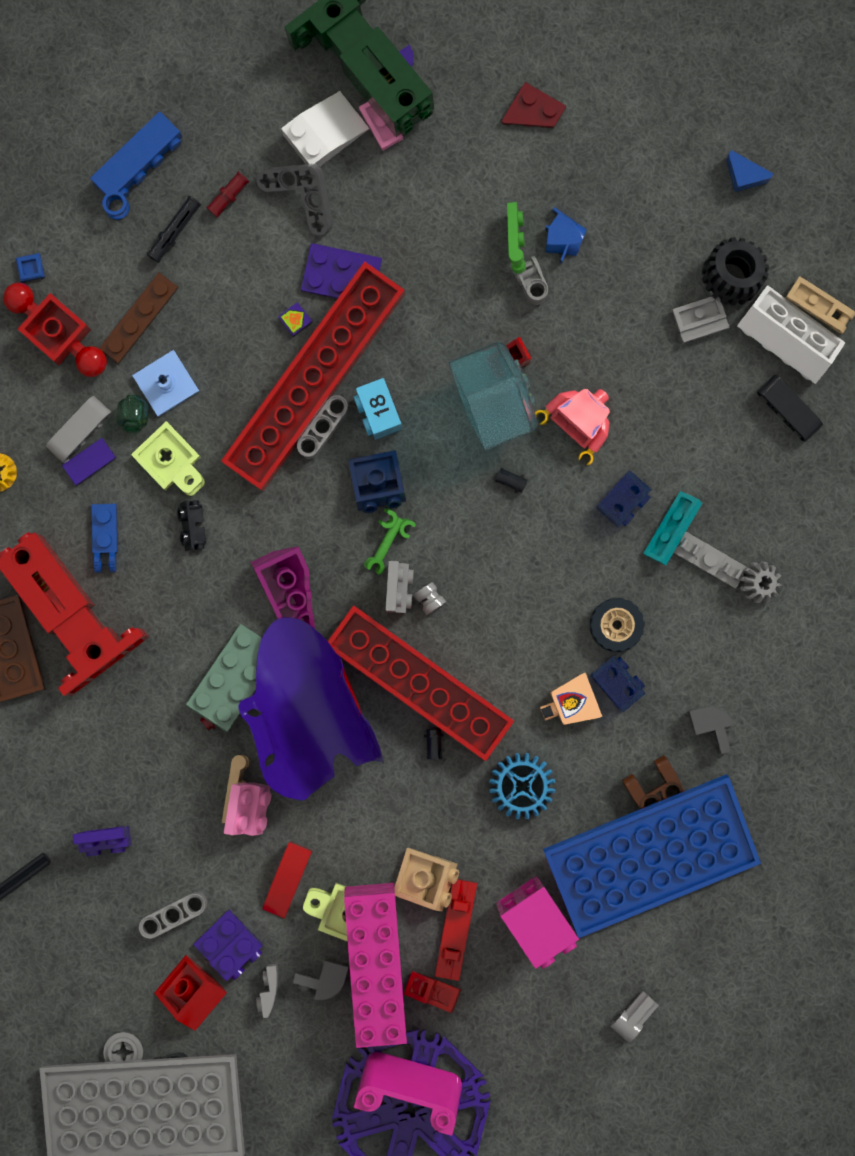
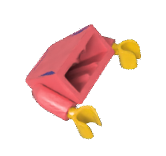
[534,389,610,465]

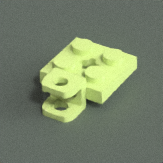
[131,421,205,496]
[303,883,348,941]

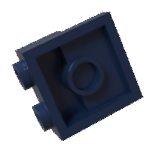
[348,450,406,513]

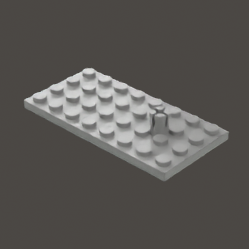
[40,1054,245,1156]

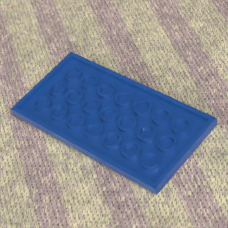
[543,774,761,938]

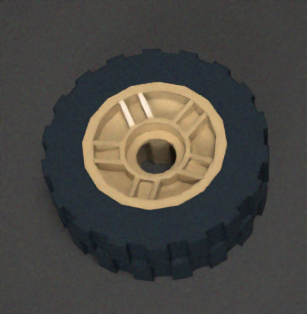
[590,598,645,652]

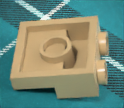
[395,848,459,911]

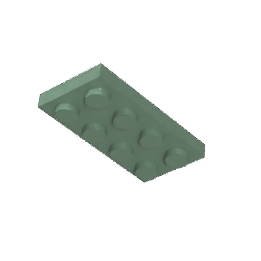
[186,624,262,733]

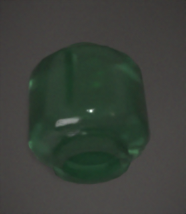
[116,395,149,433]

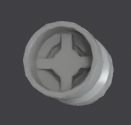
[413,582,446,616]

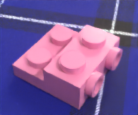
[224,782,271,836]

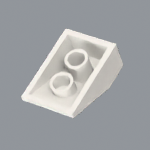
[281,91,370,167]

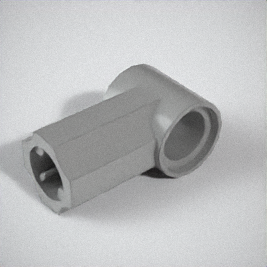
[610,991,659,1043]

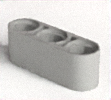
[297,395,348,459]
[46,396,112,464]
[139,892,208,939]

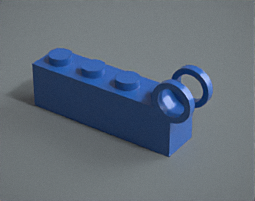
[90,111,182,220]

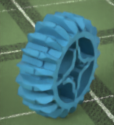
[489,753,555,819]

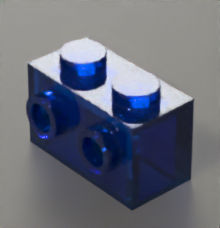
[596,470,652,528]
[590,656,646,712]

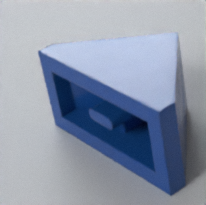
[726,150,773,192]

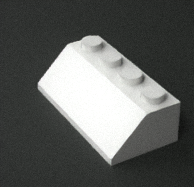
[737,285,845,384]

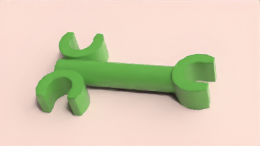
[364,508,416,575]

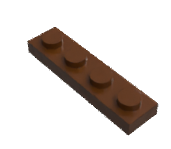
[99,272,178,364]

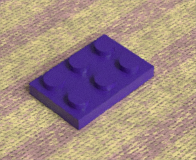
[301,243,382,299]

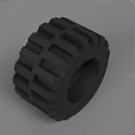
[702,237,769,305]

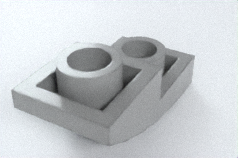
[256,963,278,1018]

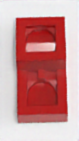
[403,971,461,1013]

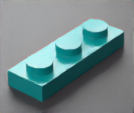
[643,491,702,566]

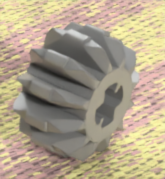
[739,561,782,603]

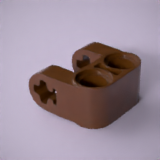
[622,755,684,809]

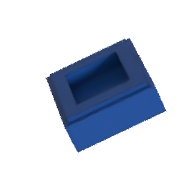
[16,253,45,283]

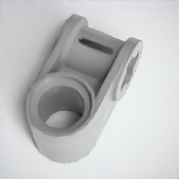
[514,256,548,305]

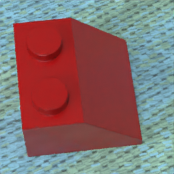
[154,955,227,1031]

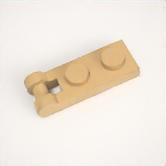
[785,276,855,334]
[222,755,250,823]

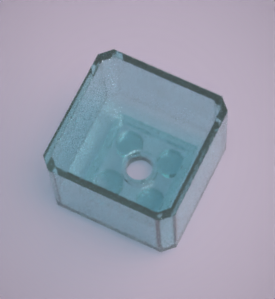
[449,342,539,451]

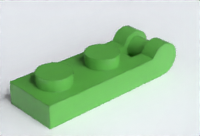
[507,202,526,274]

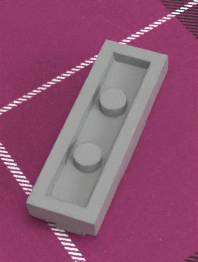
[674,532,748,589]

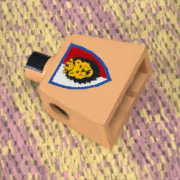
[540,673,602,725]

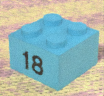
[353,378,402,440]

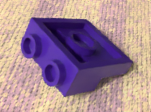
[73,825,132,857]
[193,909,263,981]

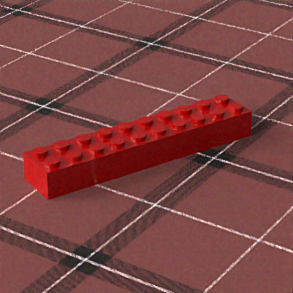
[221,261,406,491]

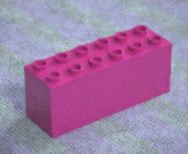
[496,875,579,969]
[344,883,407,1048]

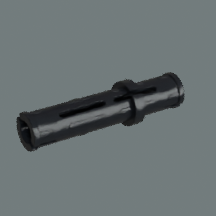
[147,196,201,263]

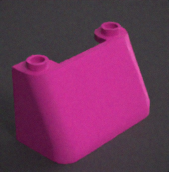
[354,1052,462,1136]

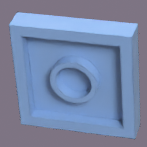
[132,350,200,417]

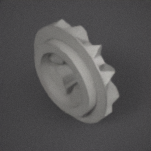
[103,1032,144,1062]

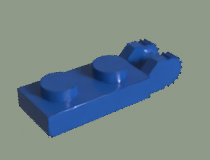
[91,504,118,573]

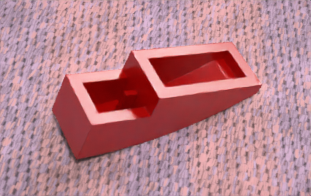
[262,841,313,919]

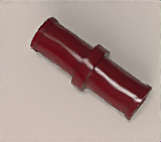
[206,171,250,218]

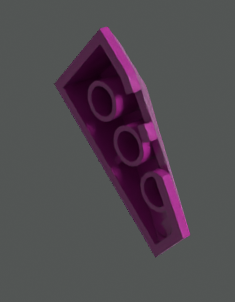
[250,546,315,629]

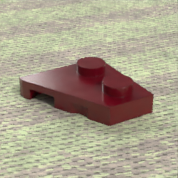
[501,82,566,128]

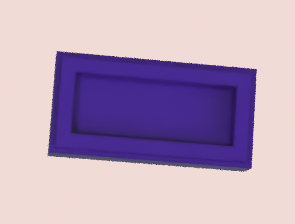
[62,438,116,486]

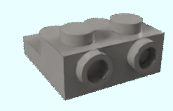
[386,561,414,614]

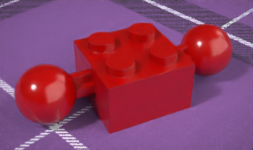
[3,283,107,378]

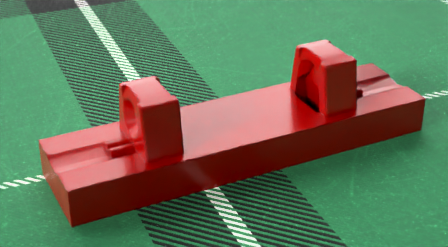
[435,879,477,981]

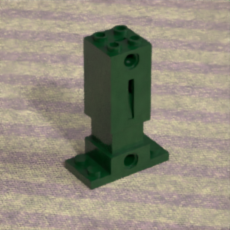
[284,0,435,137]

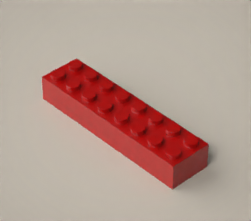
[328,605,514,761]

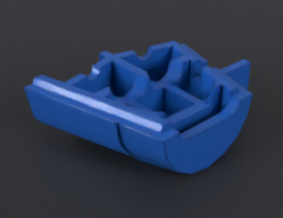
[545,207,587,264]

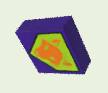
[278,302,312,337]

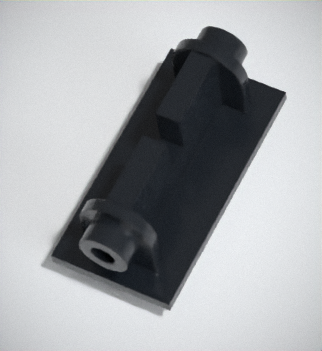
[177,500,207,551]

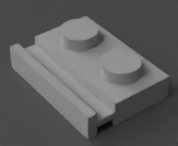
[672,296,730,344]

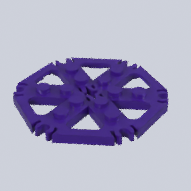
[332,1028,491,1156]

